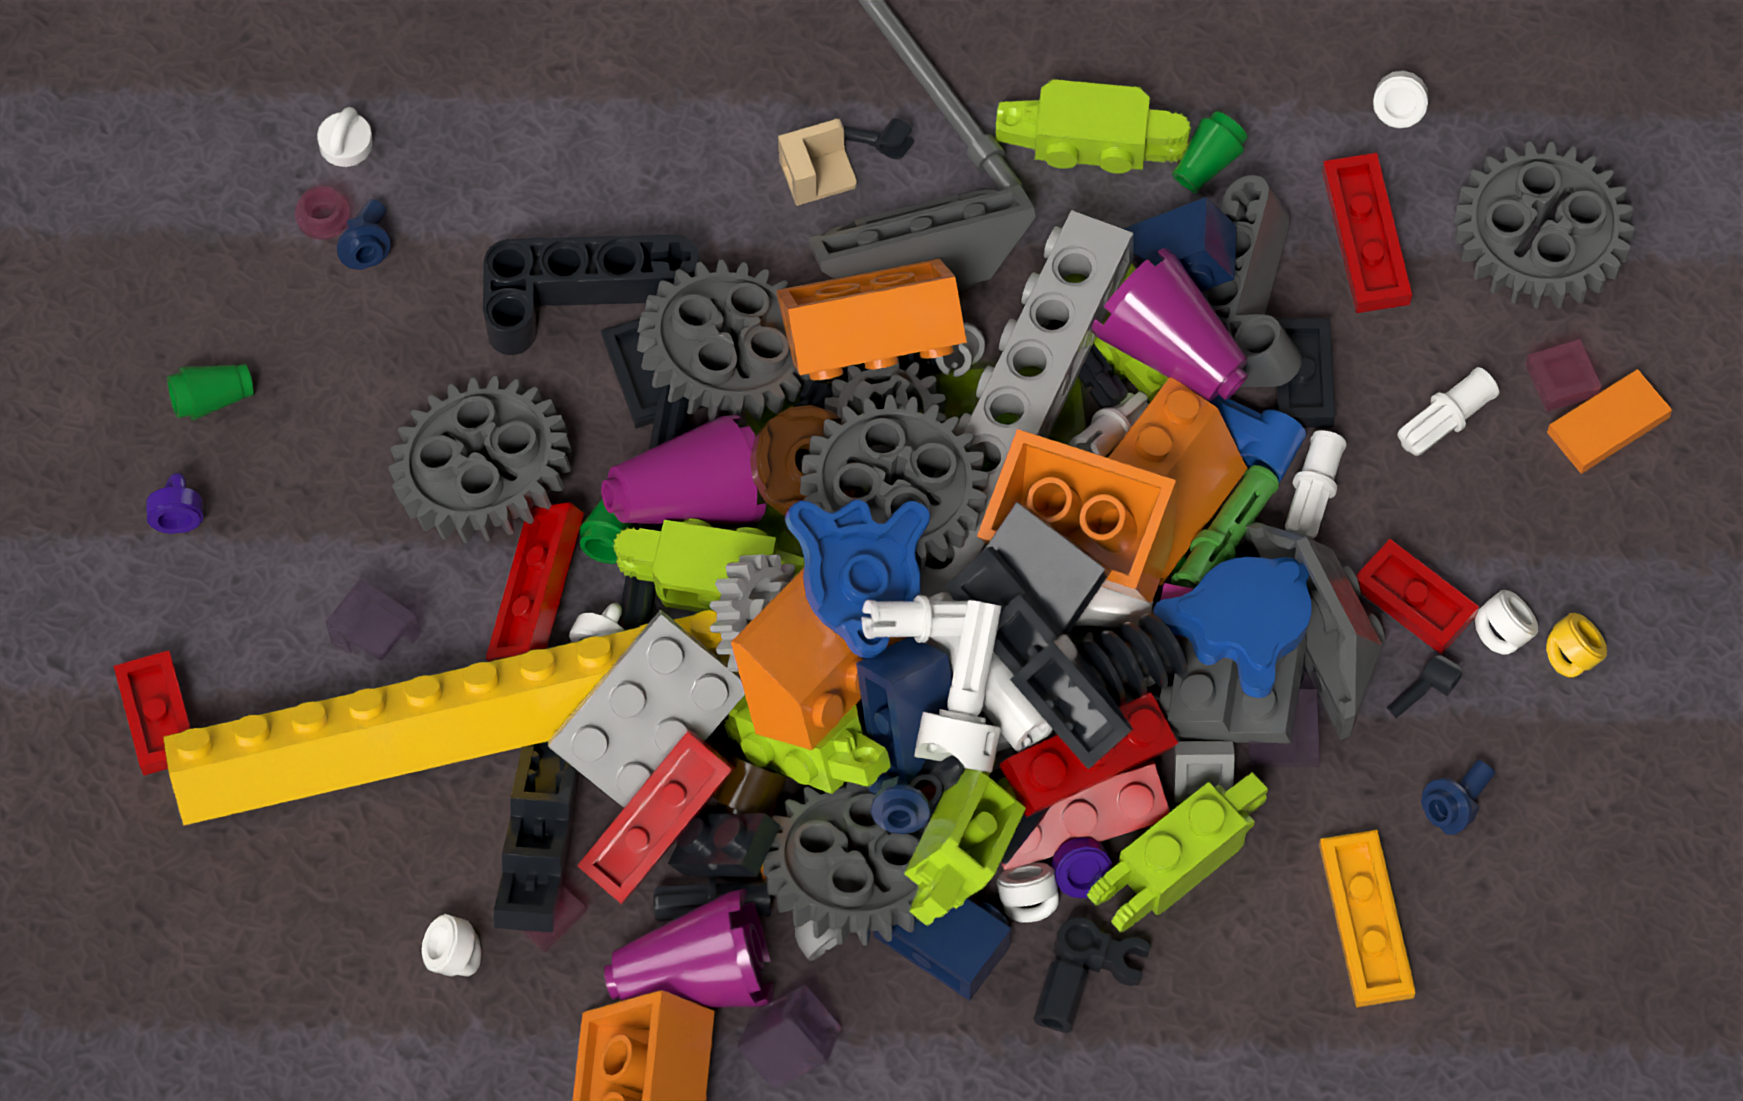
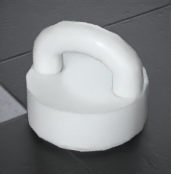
[1373,71,1429,128]
[317,107,373,167]
[1475,590,1538,655]
[569,603,625,643]
[997,862,1059,922]
[422,914,482,976]

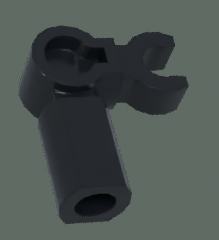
[1033,917,1152,1033]

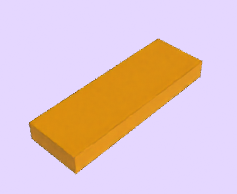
[1319,830,1416,1007]

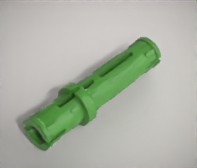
[1171,465,1279,589]

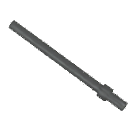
[858,0,1024,191]

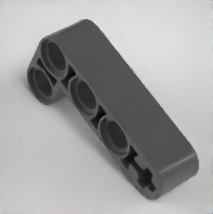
[1201,175,1302,387]

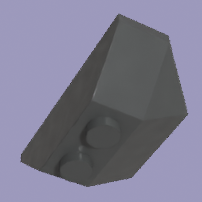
[808,184,1036,291]
[1243,522,1385,740]

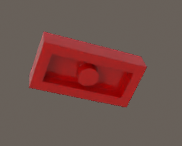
[1356,539,1479,655]
[113,650,191,776]

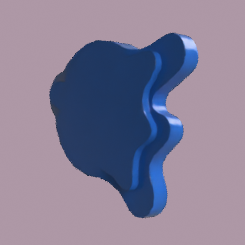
[785,499,930,658]
[1153,557,1311,698]

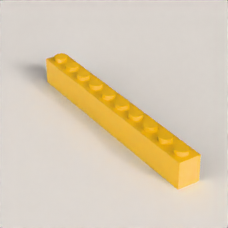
[164,610,739,825]

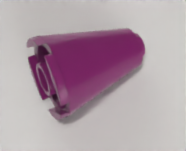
[1091,248,1248,401]
[601,414,766,527]
[604,888,774,1007]

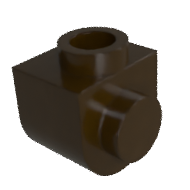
[712,753,787,818]

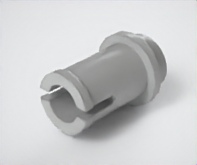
[936,323,985,376]

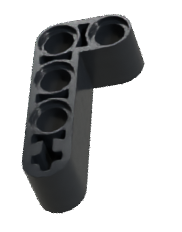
[483,235,700,355]

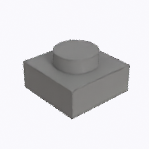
[1173,741,1234,803]

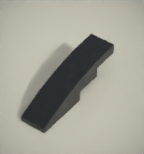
[945,546,1134,769]
[494,741,579,933]

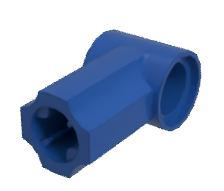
[1202,395,1306,483]

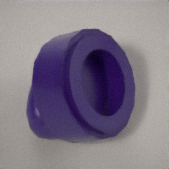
[146,473,203,534]
[1051,837,1112,899]

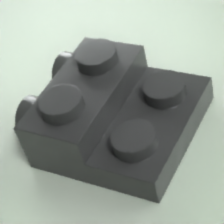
[1160,635,1307,743]

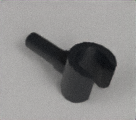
[843,119,914,160]
[1387,655,1462,718]

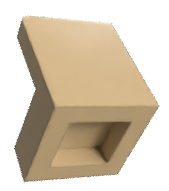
[778,119,857,206]

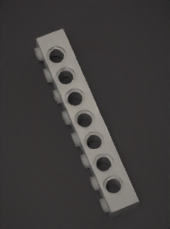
[920,210,1134,601]

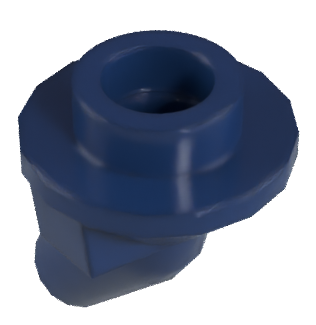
[336,199,390,270]
[1421,760,1496,834]
[868,773,930,834]

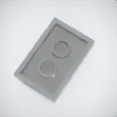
[548,610,745,808]

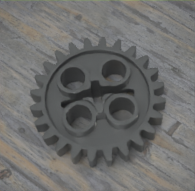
[1453,141,1635,309]
[637,260,810,424]
[389,376,572,543]
[800,395,988,570]
[763,782,929,945]

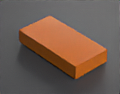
[1547,369,1672,474]

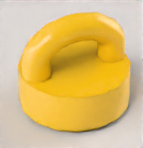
[1546,613,1607,678]

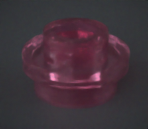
[295,186,350,240]

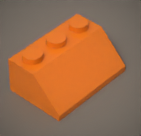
[776,258,967,380]
[1108,377,1247,586]
[977,429,1179,603]
[731,568,907,750]
[572,990,715,1101]

